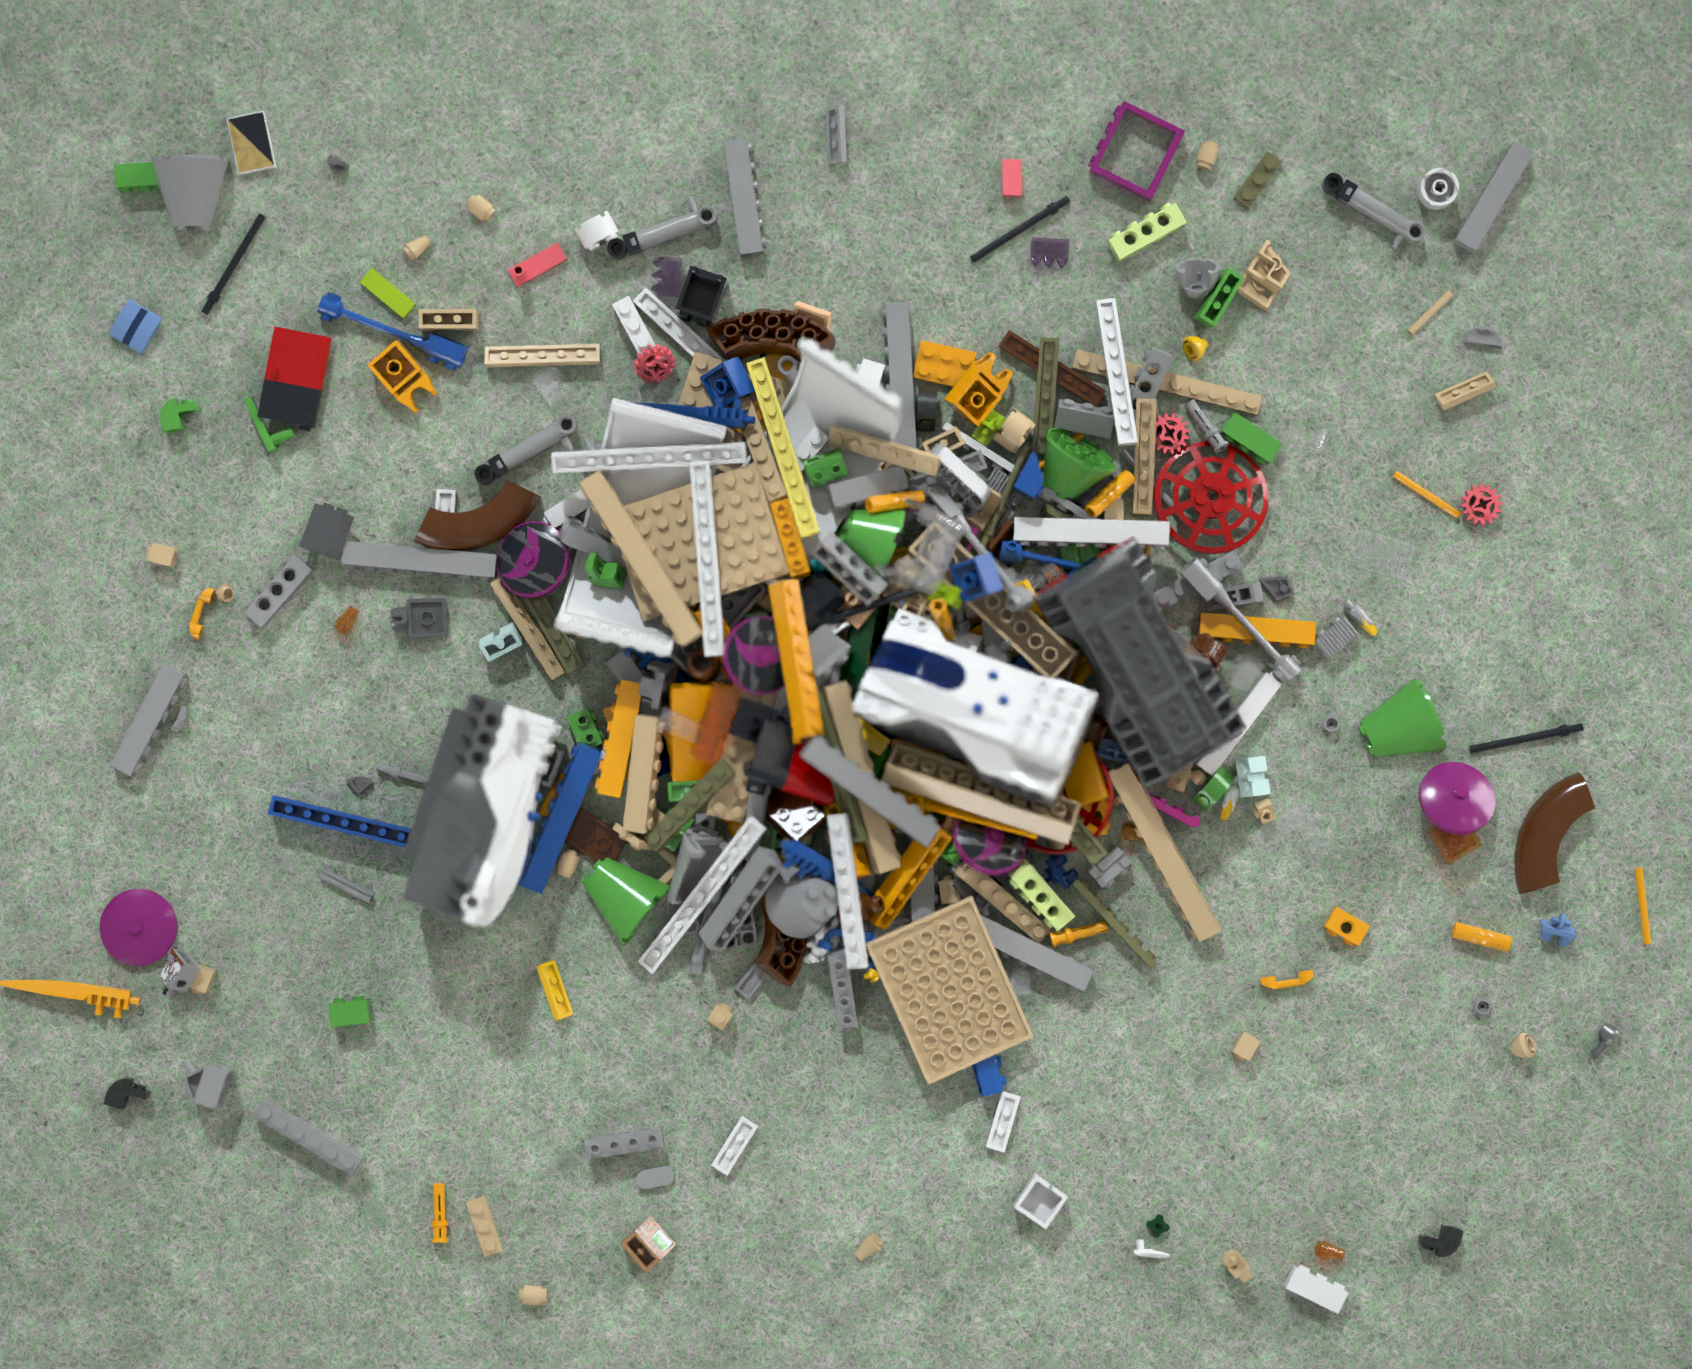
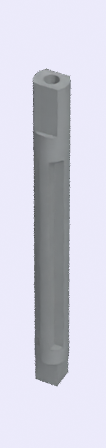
[689,833,734,976]

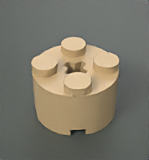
[992,408,1036,454]

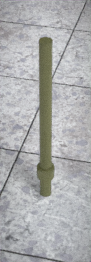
[980,444,1031,549]

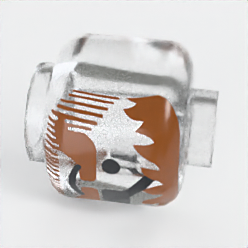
[1034,563,1064,589]

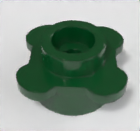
[1146,1214,1169,1238]

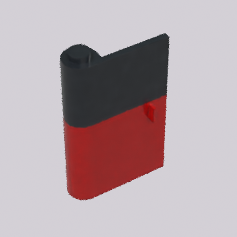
[257,326,332,432]
[742,721,835,807]

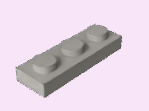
[825,105,847,165]

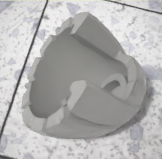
[1175,258,1221,299]

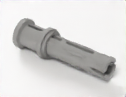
[1185,400,1229,454]

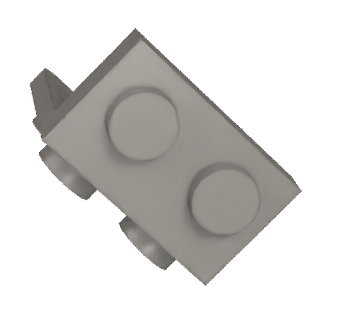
[808,625,851,678]

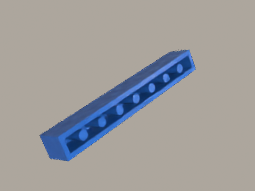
[520,742,602,894]
[268,795,412,847]

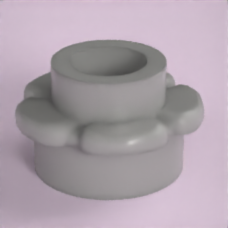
[1321,715,1341,734]
[1473,997,1492,1016]

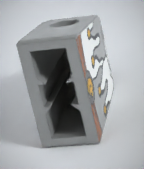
[160,948,201,998]

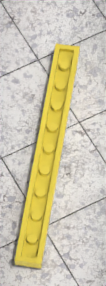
[746,357,820,539]

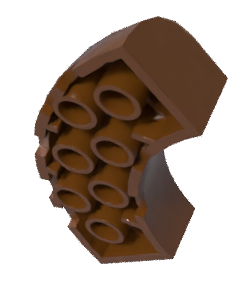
[706,308,836,363]
[413,480,541,551]
[1514,772,1596,894]
[754,852,807,988]

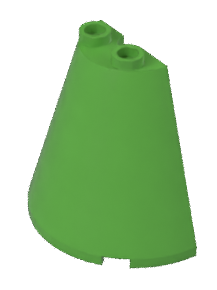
[1358,678,1446,757]
[581,857,670,946]

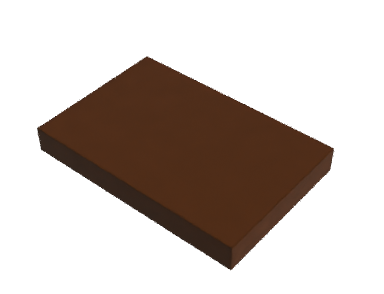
[564,807,628,862]

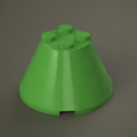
[1042,428,1116,500]
[838,509,905,576]

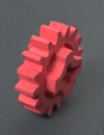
[634,343,676,384]
[1155,413,1190,455]
[1460,484,1503,526]

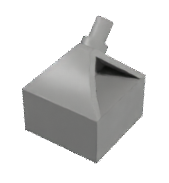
[182,1058,234,1109]

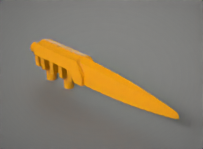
[0,980,141,1018]

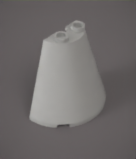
[151,154,229,231]
[666,826,732,904]

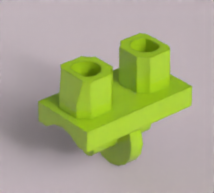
[971,409,1006,447]
[927,581,963,609]

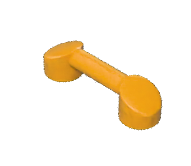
[189,588,215,640]
[1260,970,1314,989]

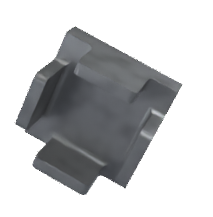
[639,660,679,710]

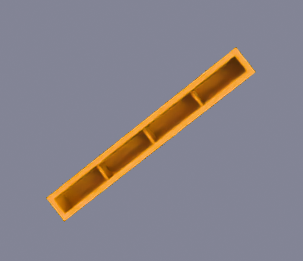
[768,579,824,739]

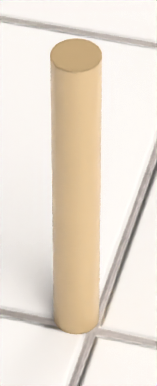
[1407,290,1453,335]

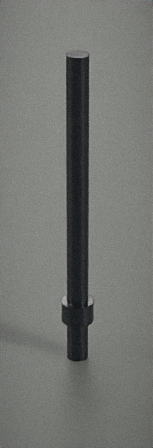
[970,196,1070,263]
[201,213,266,315]
[820,584,928,626]
[1469,723,1584,753]

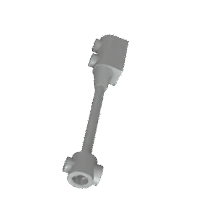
[924,484,1035,613]
[1178,557,1301,683]

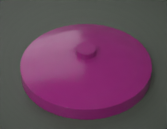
[1418,762,1496,835]
[100,889,178,966]

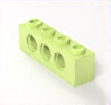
[1108,203,1187,262]
[1007,858,1075,931]

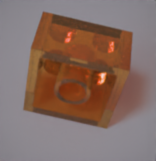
[1426,826,1482,864]

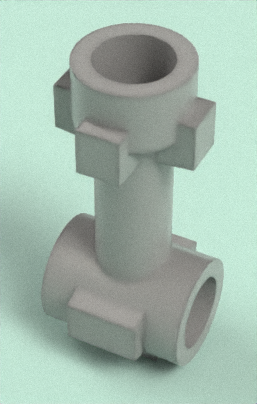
[949,603,970,632]

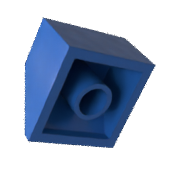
[700,357,755,407]
[1012,452,1045,500]
[949,552,1003,603]

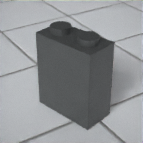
[299,502,354,560]

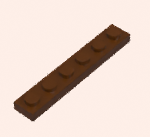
[999,330,1106,407]

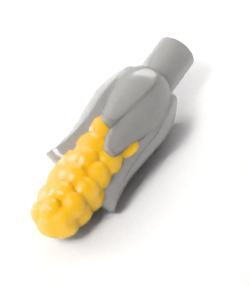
[1343,598,1377,636]

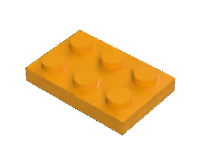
[913,340,977,387]

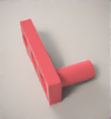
[508,242,567,288]

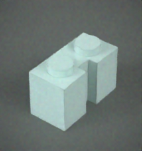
[479,622,522,662]
[1235,756,1270,798]

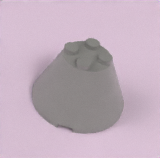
[765,863,838,938]

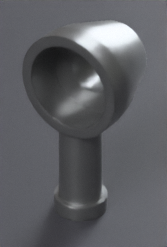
[1591,1023,1621,1058]

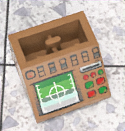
[621,1216,676,1273]

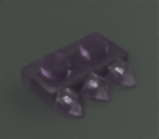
[1030,237,1069,269]
[651,257,683,297]

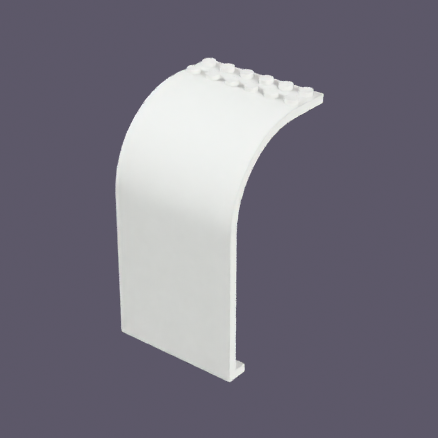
[741,338,903,585]
[555,398,726,657]

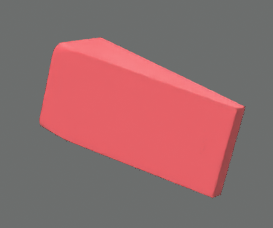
[1002,159,1022,198]

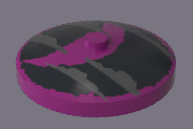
[497,521,570,598]
[723,616,786,695]
[953,818,1027,876]

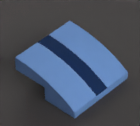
[109,299,162,354]

